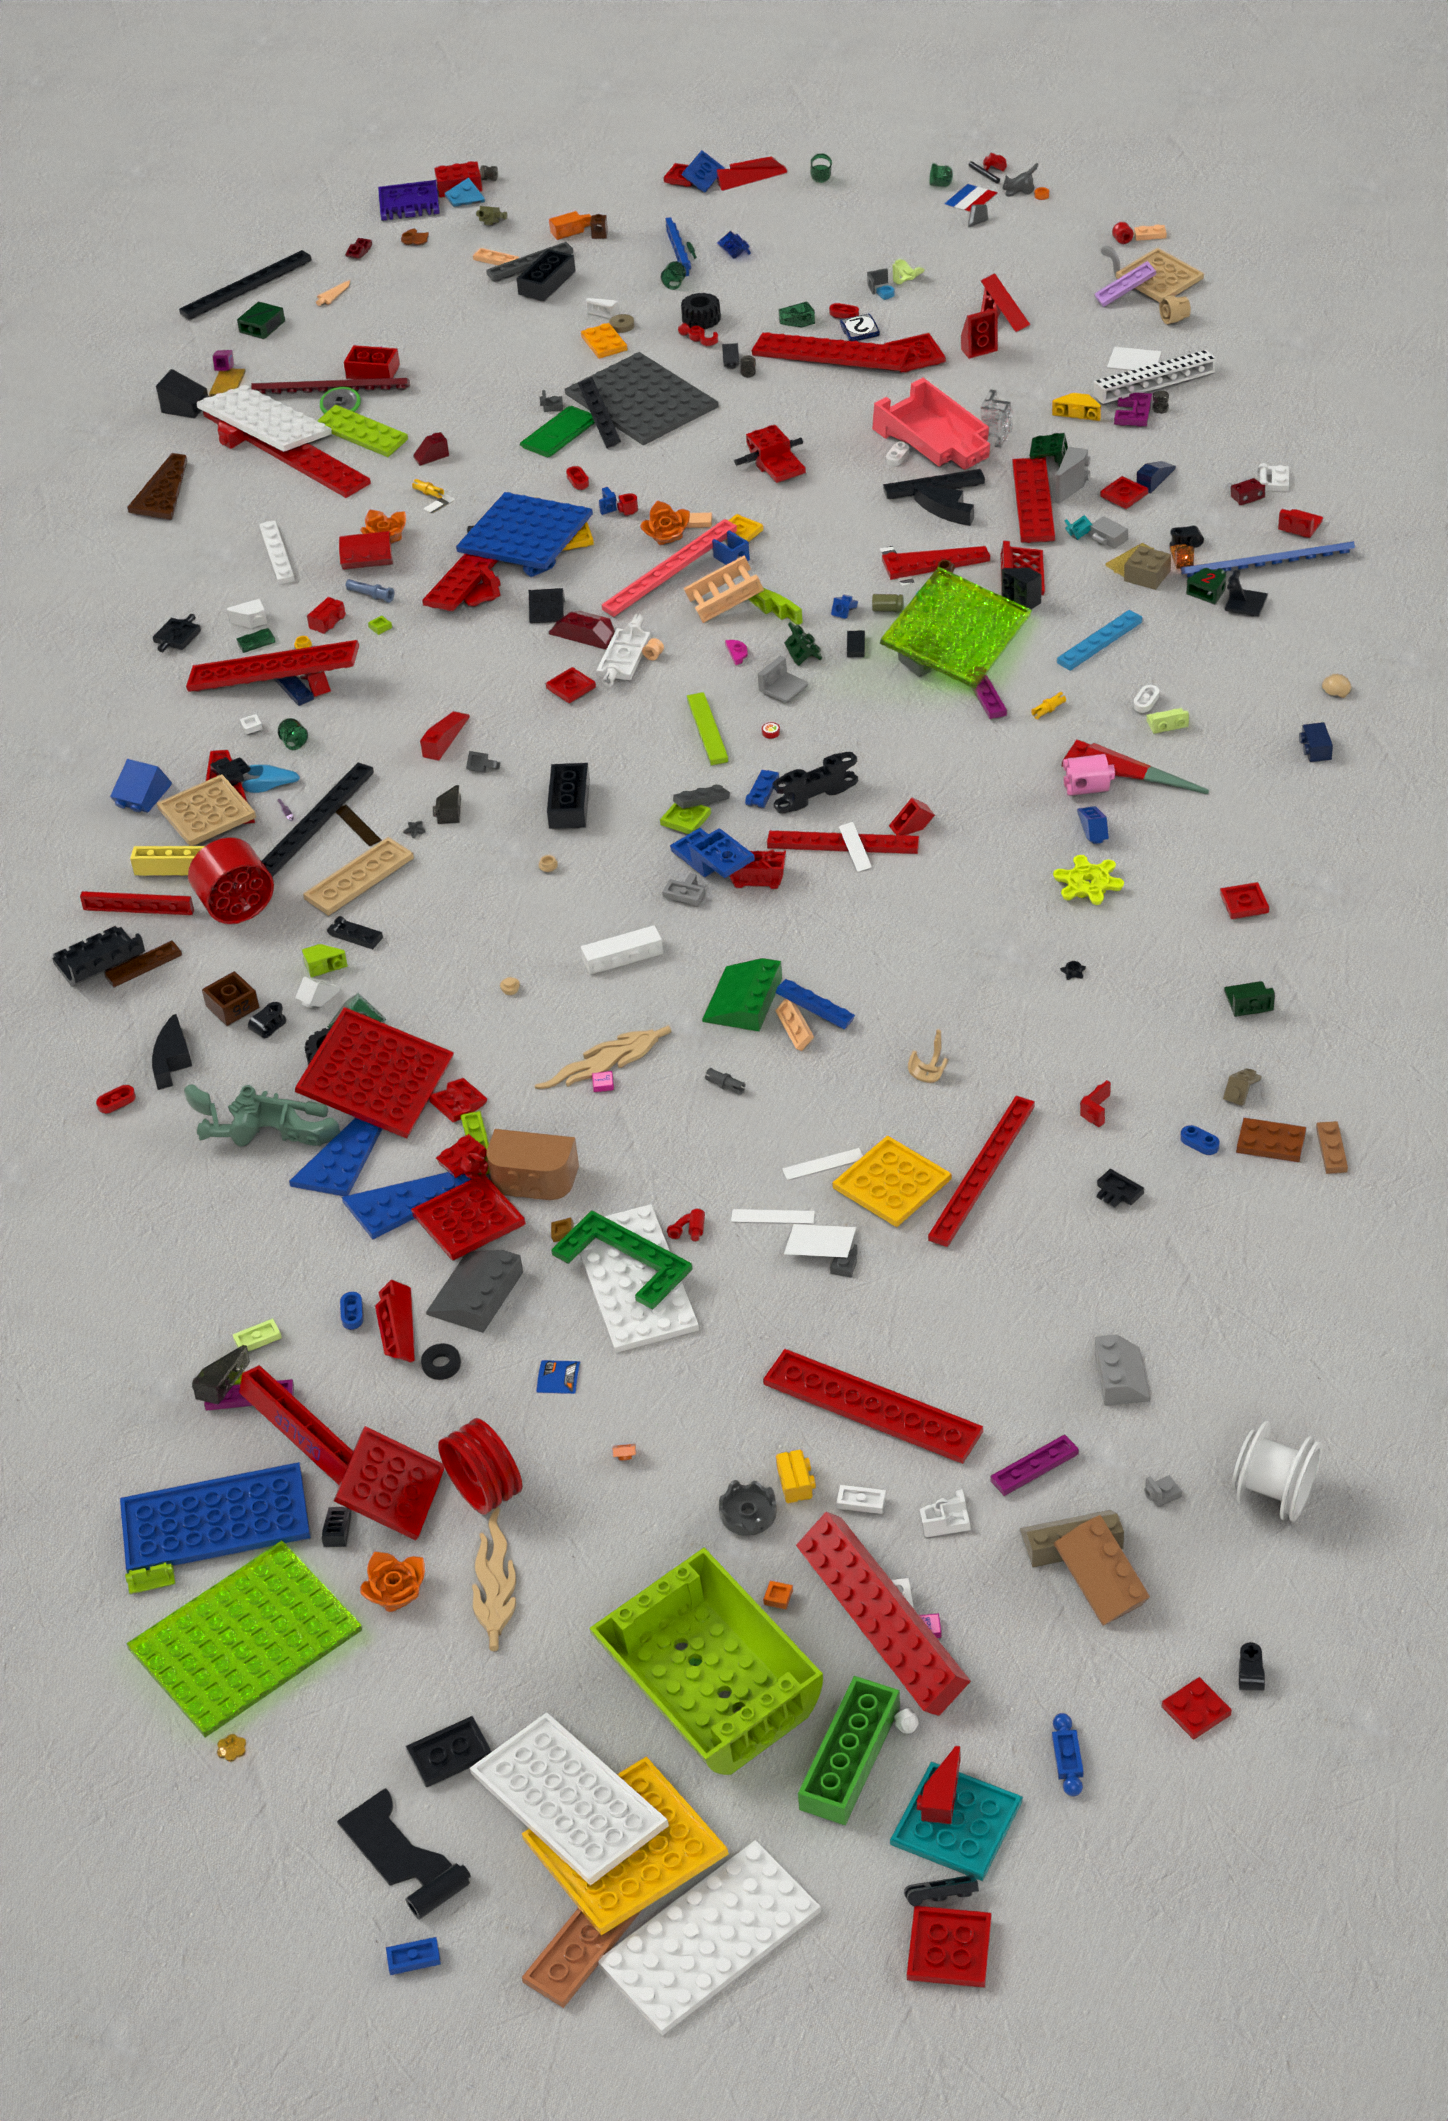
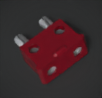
[1227,478,1265,505]

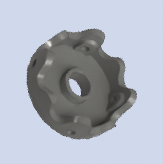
[719,1480,777,1536]

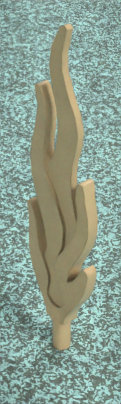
[535,1025,671,1089]
[472,1507,516,1651]

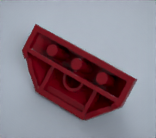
[549,611,615,650]

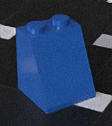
[110,759,172,813]

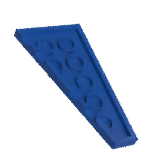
[289,1117,382,1196]
[342,1172,472,1240]

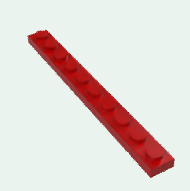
[928,1096,1035,1247]

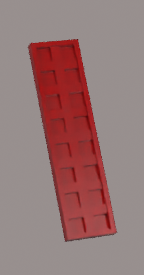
[1012,457,1055,543]
[422,554,499,611]

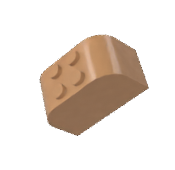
[486,1129,579,1200]

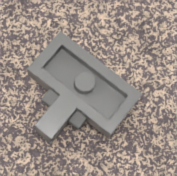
[662,873,705,906]

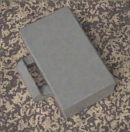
[1090,516,1129,549]

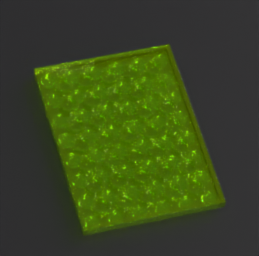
[879,567,1032,689]

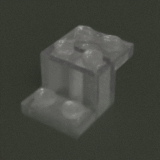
[980,389,1013,448]

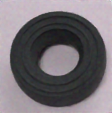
[421,1343,461,1380]

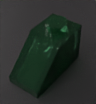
[778,301,815,328]

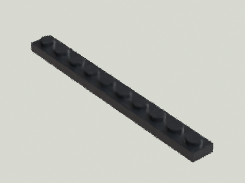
[179,250,312,320]
[262,762,374,877]

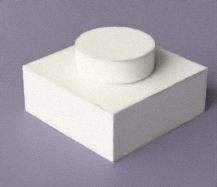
[239,714,263,735]

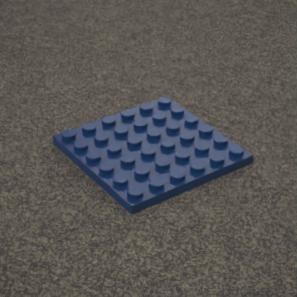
[456,492,593,570]

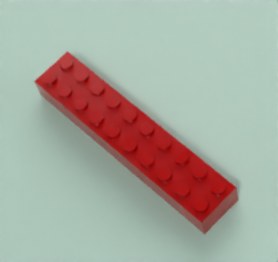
[796,1512,971,1716]

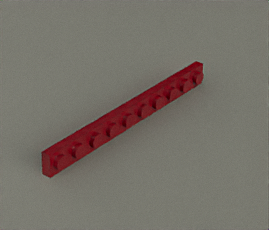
[251,378,410,395]

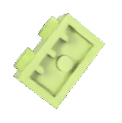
[1146,708,1189,734]

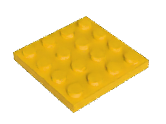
[832,1135,952,1227]

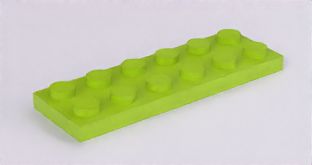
[317,404,409,457]

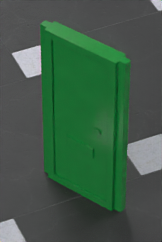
[520,406,595,458]

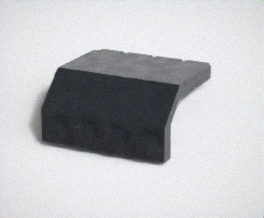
[52,926,145,987]

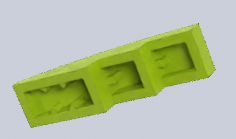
[748,588,803,625]

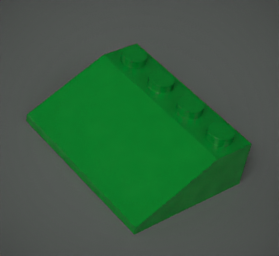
[702,958,782,1032]

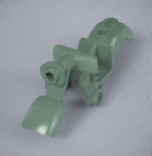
[184,1084,340,1147]

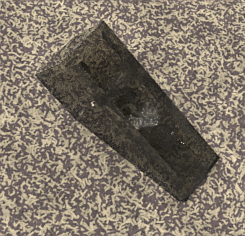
[192,1345,250,1405]

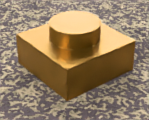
[551,1217,574,1242]

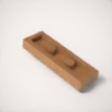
[1316,1121,1348,1174]

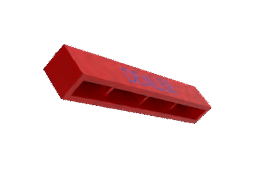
[239,1365,353,1485]

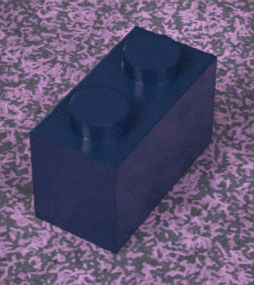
[1299,722,1333,762]

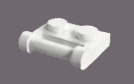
[1258,463,1289,491]

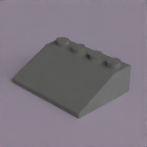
[426,1249,523,1333]

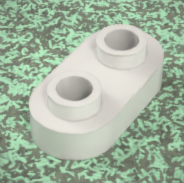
[886,441,909,466]
[1134,685,1159,713]

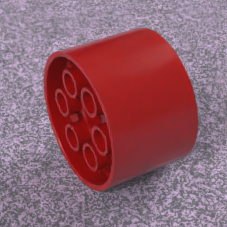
[188,837,274,924]

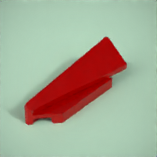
[717,156,787,191]
[375,1279,415,1363]

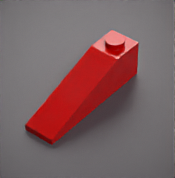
[420,711,470,761]

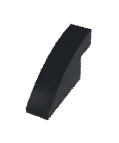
[914,484,974,526]
[152,1014,192,1090]

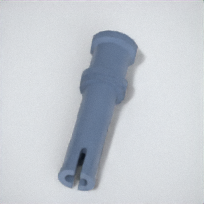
[345,579,395,603]

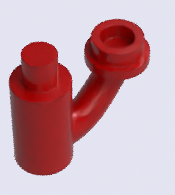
[667,1208,705,1241]

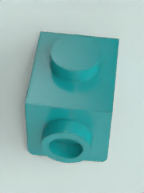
[1064,515,1092,540]

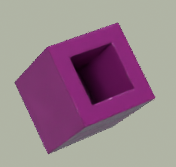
[212,350,234,371]

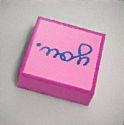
[592,1071,614,1092]
[919,1613,942,1638]

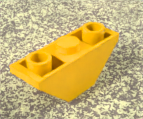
[1052,393,1101,421]

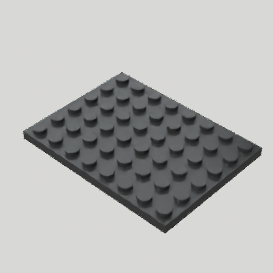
[565,352,719,445]

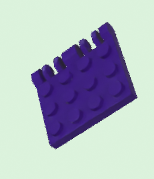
[378,180,440,221]

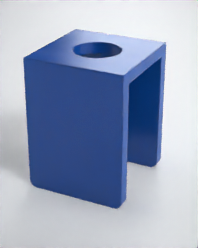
[712,530,750,565]

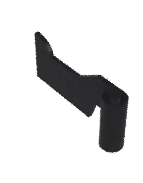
[337,1788,471,1920]

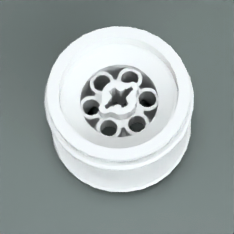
[1232,1420,1323,1522]

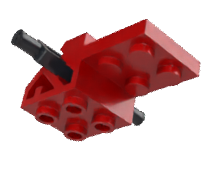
[734,425,806,483]

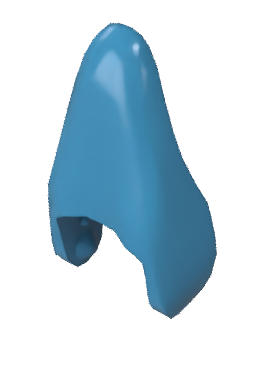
[242,764,300,793]

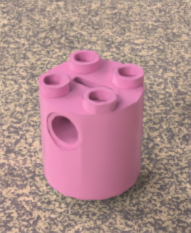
[1063,754,1115,796]

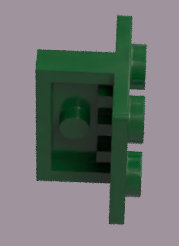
[784,622,823,666]

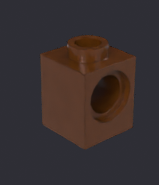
[590,214,608,239]

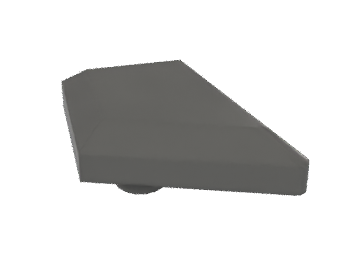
[968,205,989,227]

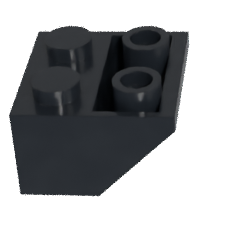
[1001,568,1042,612]

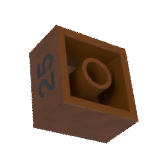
[202,971,260,1026]

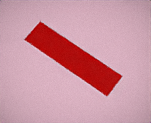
[980,273,1031,332]

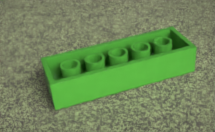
[798,1676,900,1826]

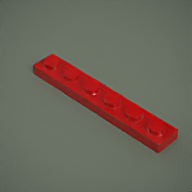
[80,891,194,915]

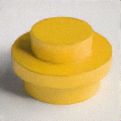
[294,636,312,649]

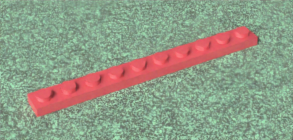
[601,519,737,617]

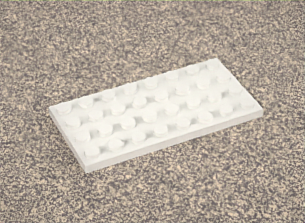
[197,385,332,452]
[573,1204,699,1353]
[470,1712,669,1886]
[598,1840,821,2036]

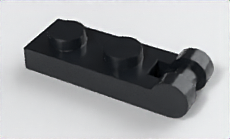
[327,916,383,950]
[904,1875,979,1906]

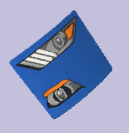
[536,1360,580,1394]

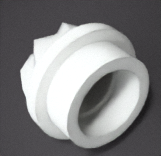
[894,1708,918,1734]

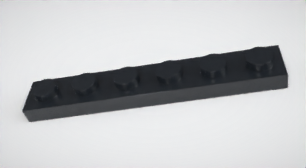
[578,377,621,448]
[883,469,985,499]

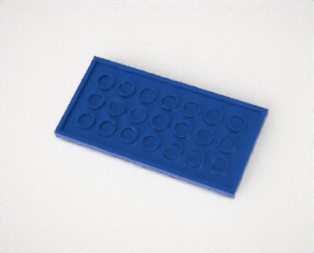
[120,1462,311,1573]

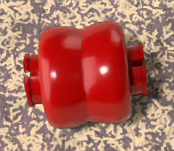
[1112,222,1134,244]

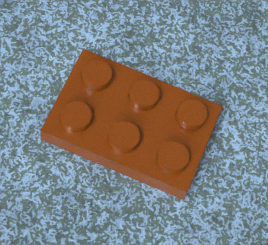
[1236,1118,1306,1162]

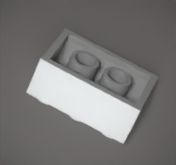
[1095,1335,1150,1406]

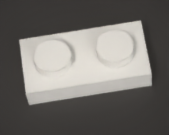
[836,1485,886,1514]

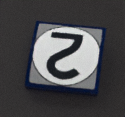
[839,313,880,341]

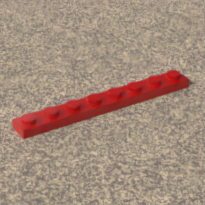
[767,830,919,854]

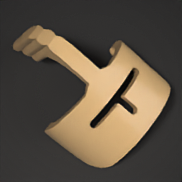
[908,1029,948,1083]

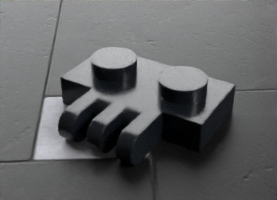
[210,757,251,786]
[1097,1168,1144,1208]

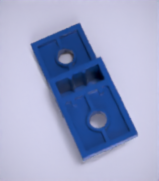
[670,828,755,878]

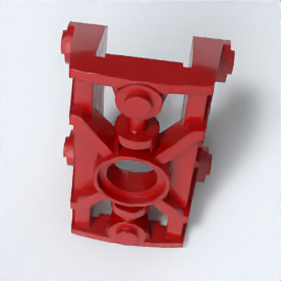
[729,849,786,889]

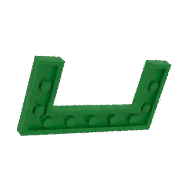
[551,1210,693,1310]

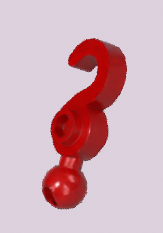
[678,323,719,346]

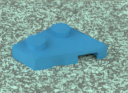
[445,178,485,207]

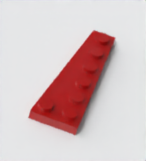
[882,546,990,580]

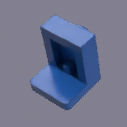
[599,487,617,515]
[831,594,858,619]

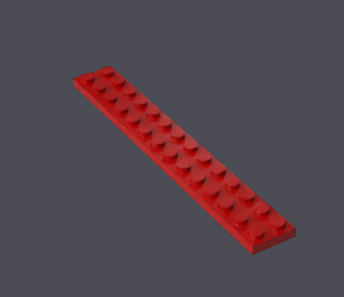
[203,411,371,498]

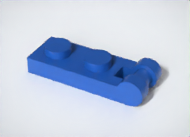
[745,770,779,808]

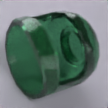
[810,153,832,183]
[929,163,953,187]
[660,261,686,290]
[277,718,308,750]

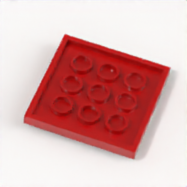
[411,1174,526,1261]
[333,1426,445,1541]

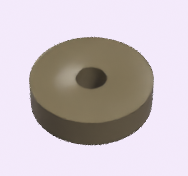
[609,314,634,333]

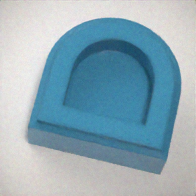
[876,285,895,300]

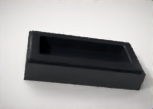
[847,630,865,657]

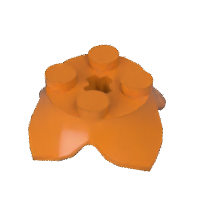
[640,500,690,545]
[360,509,406,544]
[360,1552,425,1612]

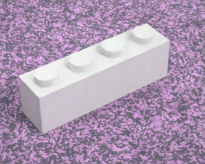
[581,925,663,975]

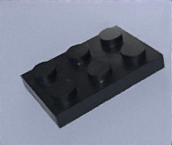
[406,1716,492,1788]

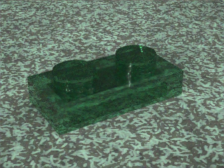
[236,628,275,653]

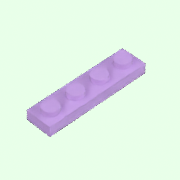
[1094,261,1157,307]

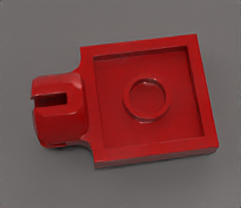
[436,1134,488,1180]

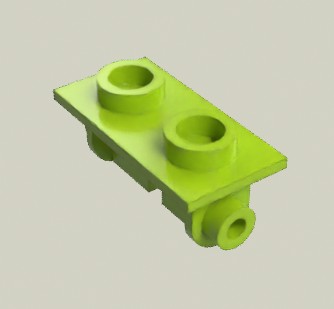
[125,1562,176,1594]

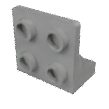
[758,655,808,703]

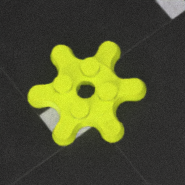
[1053,855,1124,905]

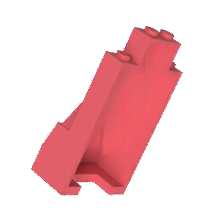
[872,377,990,470]

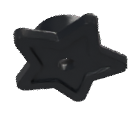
[1060,961,1086,980]

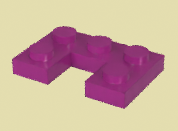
[1114,393,1152,427]

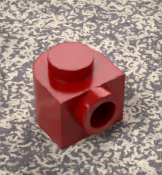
[617,493,638,515]

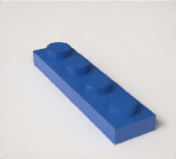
[775,979,855,1029]

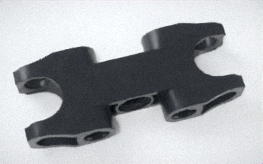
[772,752,858,813]

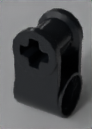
[1169,525,1204,550]
[248,1002,286,1039]
[1239,1642,1265,1690]

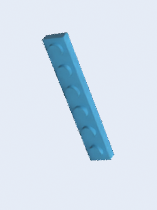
[1057,610,1142,671]

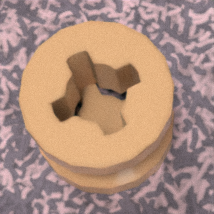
[642,638,664,661]

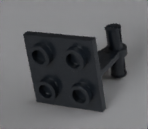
[1225,570,1268,617]

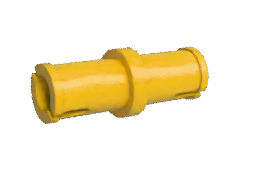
[412,479,444,499]
[1031,692,1066,719]

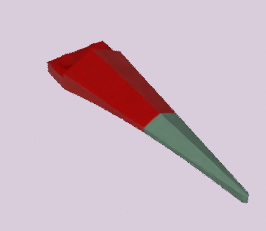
[1061,739,1209,794]

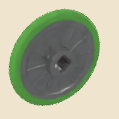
[320,387,361,414]

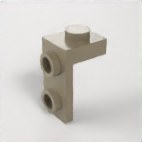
[1223,1068,1262,1106]

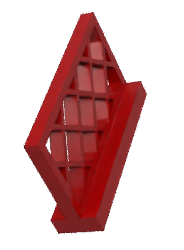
[1000,540,1045,596]

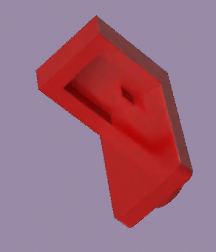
[300,671,331,697]
[1080,1080,1111,1127]

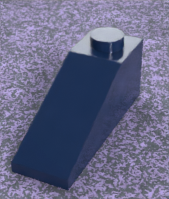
[1136,461,1176,494]

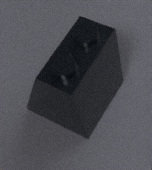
[156,369,209,419]

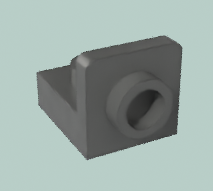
[539,390,563,412]

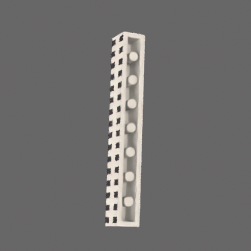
[1093,350,1216,404]

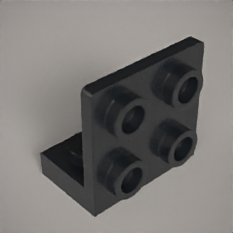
[528,588,565,624]

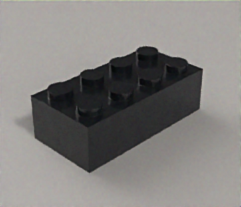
[516,249,576,301]
[547,763,590,829]

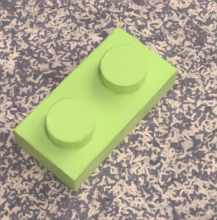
[233,1318,282,1355]

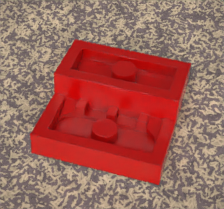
[429,1078,487,1122]

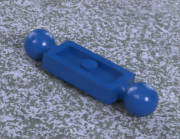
[1052,1713,1084,1797]

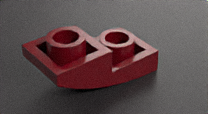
[345,238,373,258]

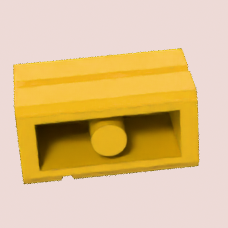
[776,1449,816,1503]

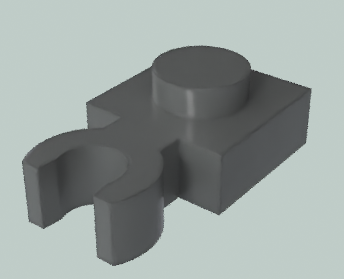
[830,1244,858,1278]

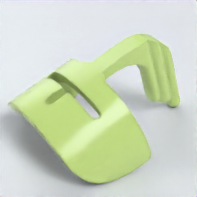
[892,259,925,284]

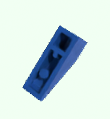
[1077,806,1109,844]

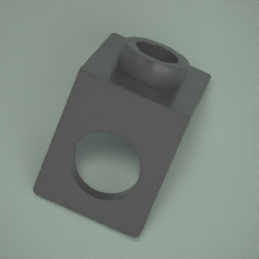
[867,268,888,294]

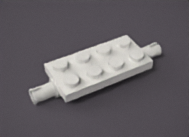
[596,614,651,687]

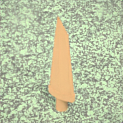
[316,280,350,306]

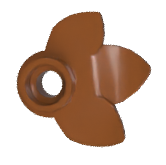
[401,228,429,245]

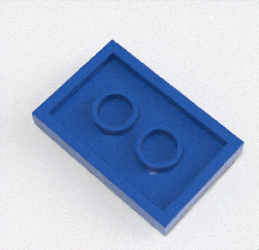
[682,150,725,193]

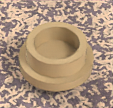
[539,855,558,872]
[500,977,520,995]

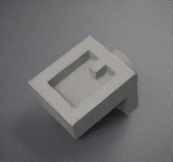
[1144,1475,1182,1507]

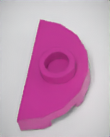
[725,640,748,665]

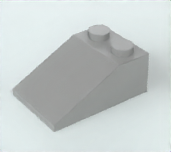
[1056,447,1091,504]

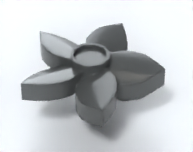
[403,821,426,838]

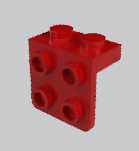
[1278,509,1323,538]
[464,566,501,606]

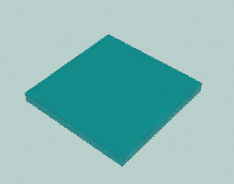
[890,1761,1023,1881]

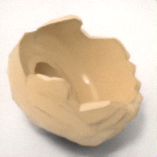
[1322,674,1351,698]

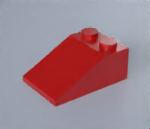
[961,308,998,359]

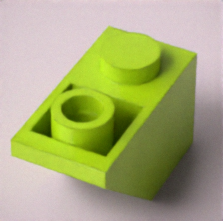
[301,944,348,977]

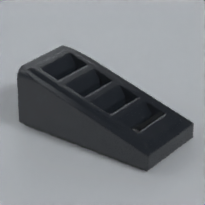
[321,1507,352,1547]

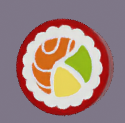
[762,722,780,739]

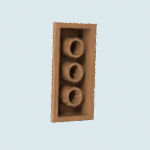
[1053,1515,1150,1626]

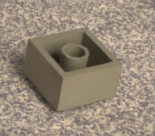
[1124,545,1171,590]

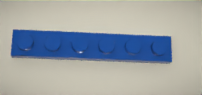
[665,217,691,277]

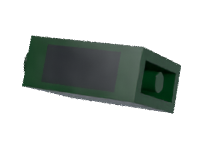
[237,301,285,339]

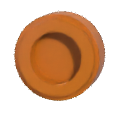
[1034,187,1049,200]

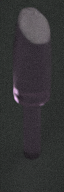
[277,799,294,821]

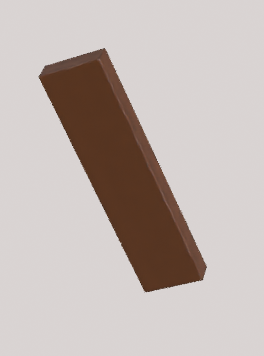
[104,940,182,988]

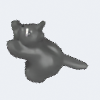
[1002,163,1039,196]

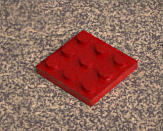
[884,333,946,372]
[907,1906,992,1988]

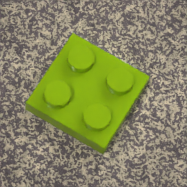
[660,803,711,834]

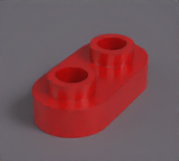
[829,303,859,319]
[566,466,589,490]
[96,1085,136,1114]

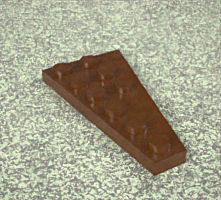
[127,453,187,520]

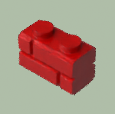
[307,597,346,634]

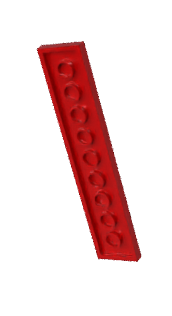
[751,332,911,371]
[186,640,359,692]
[763,1349,983,1464]

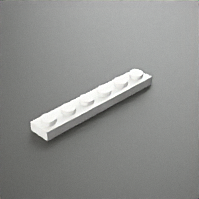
[259,521,295,585]

